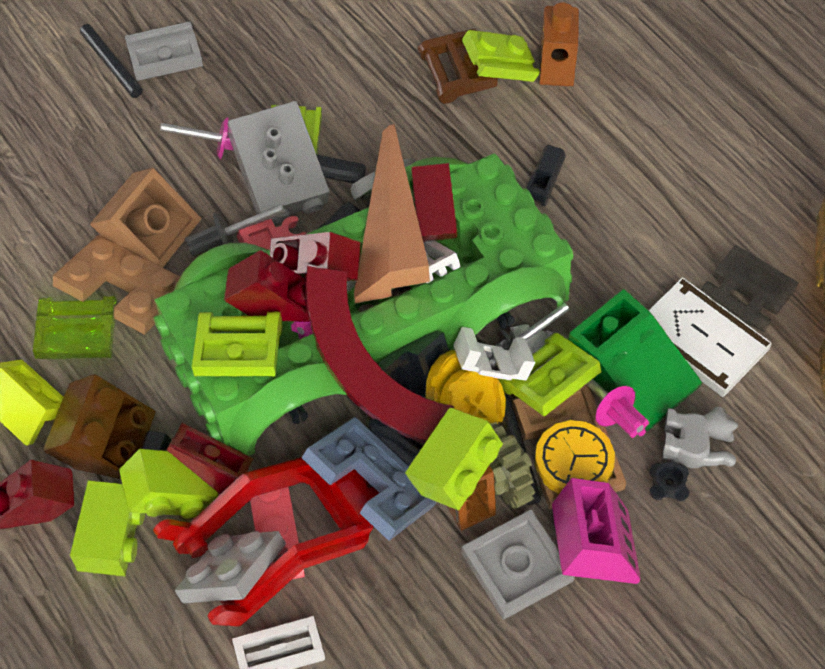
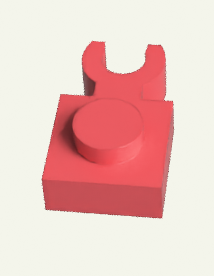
[237,216,306,250]

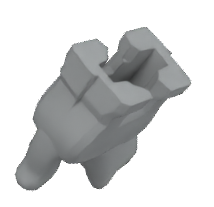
[662,407,738,468]

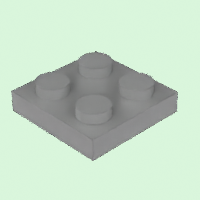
[461,510,575,620]
[174,531,286,603]

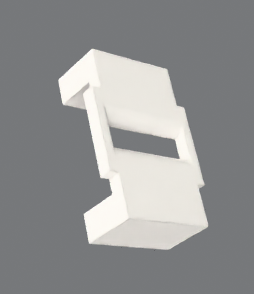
[453,327,535,381]

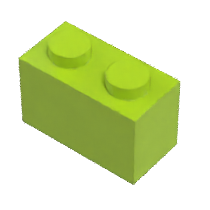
[405,408,503,511]
[119,449,219,519]
[70,480,145,576]

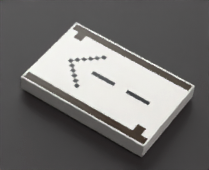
[648,277,772,397]

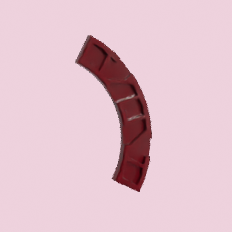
[305,266,454,443]

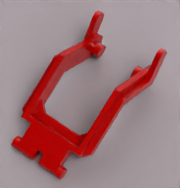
[153,457,379,627]

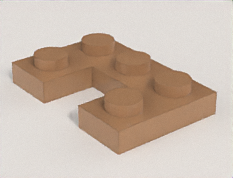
[53,235,180,335]
[513,384,626,509]

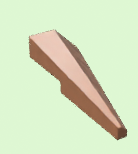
[354,124,430,303]

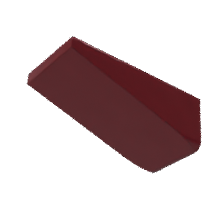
[411,163,457,242]
[167,423,253,494]

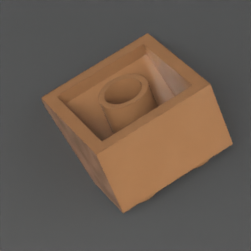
[90,168,202,267]

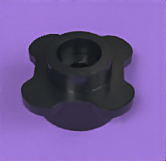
[649,462,690,502]

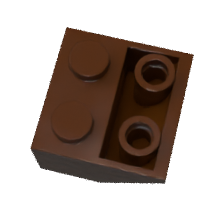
[43,374,156,479]

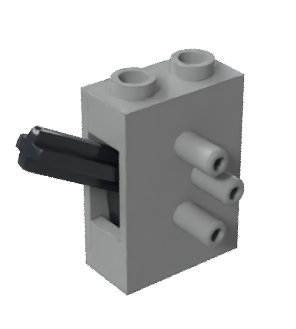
[228,101,366,224]

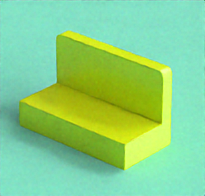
[0,359,64,445]

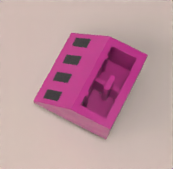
[552,478,641,584]

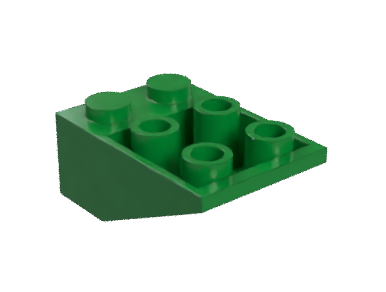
[568,289,702,431]

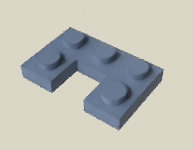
[302,417,437,541]

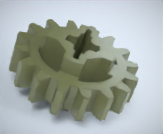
[489,422,535,509]

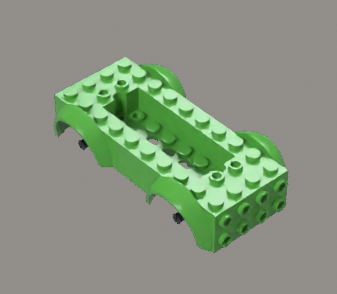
[153,153,573,456]

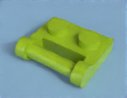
[192,312,282,376]
[498,333,601,417]

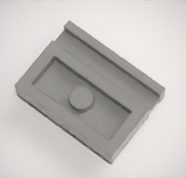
[125,21,203,81]

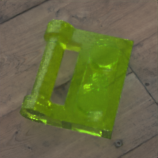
[32,296,117,359]

